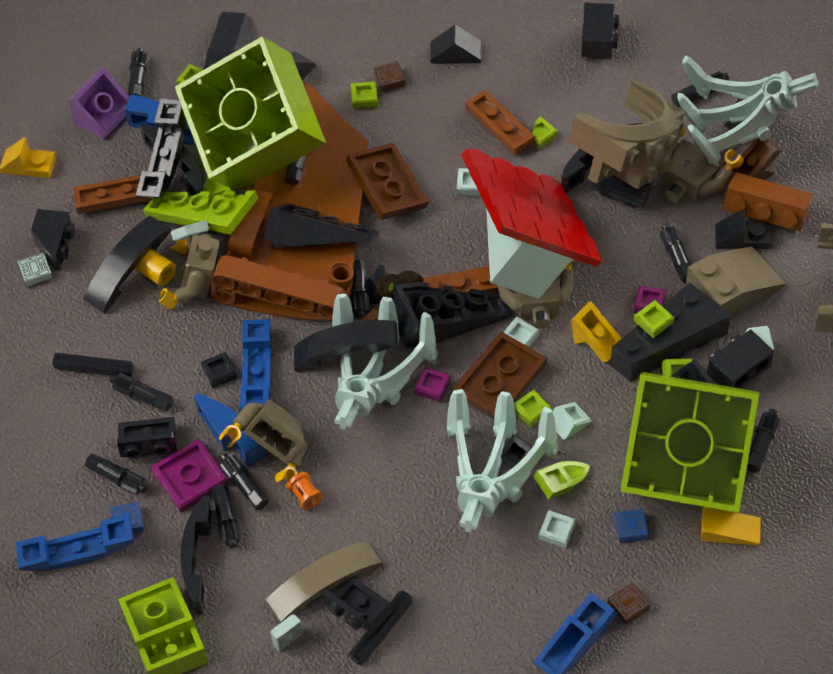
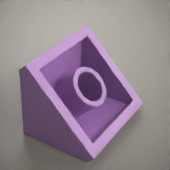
[69,67,130,139]

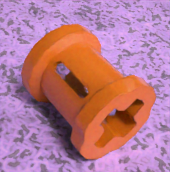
[287,472,323,510]

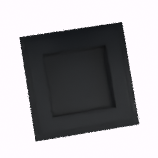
[200,352,238,388]

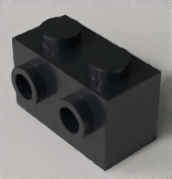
[581,3,619,59]
[707,329,774,389]

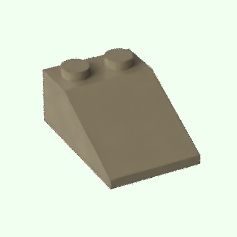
[686,246,785,316]

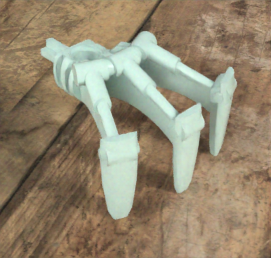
[677,56,819,166]
[332,294,438,430]
[446,390,558,532]

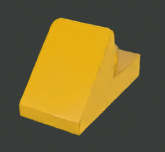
[0,137,57,178]
[571,301,622,362]

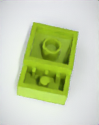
[118,577,209,674]

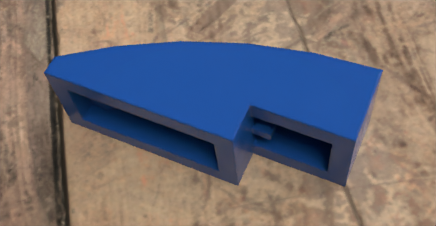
[125,94,196,146]
[194,393,267,467]
[533,592,618,674]

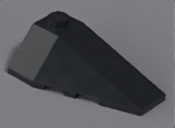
[204,12,253,69]
[264,202,379,249]
[393,282,512,348]

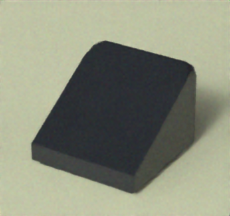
[367,265,386,304]
[501,434,533,468]

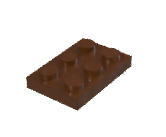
[346,143,429,220]
[453,331,547,419]

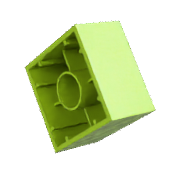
[175,36,327,192]
[620,372,759,513]

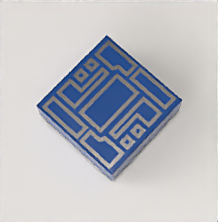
[110,501,144,533]
[614,509,648,543]

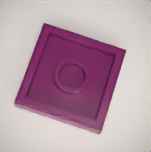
[150,439,230,513]

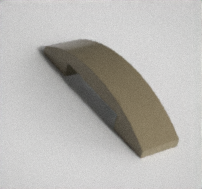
[266,541,382,623]

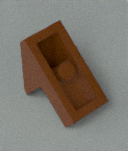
[731,138,782,180]

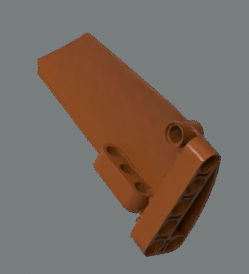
[211,82,369,320]

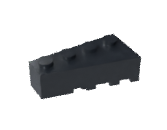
[610,283,731,382]

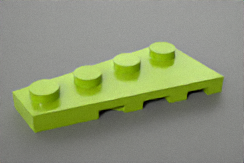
[143,191,258,235]

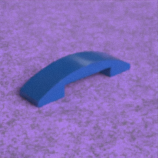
[240,319,271,411]
[16,514,134,571]

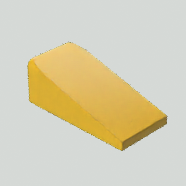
[701,507,761,546]

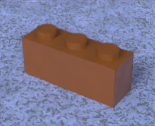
[723,172,813,232]

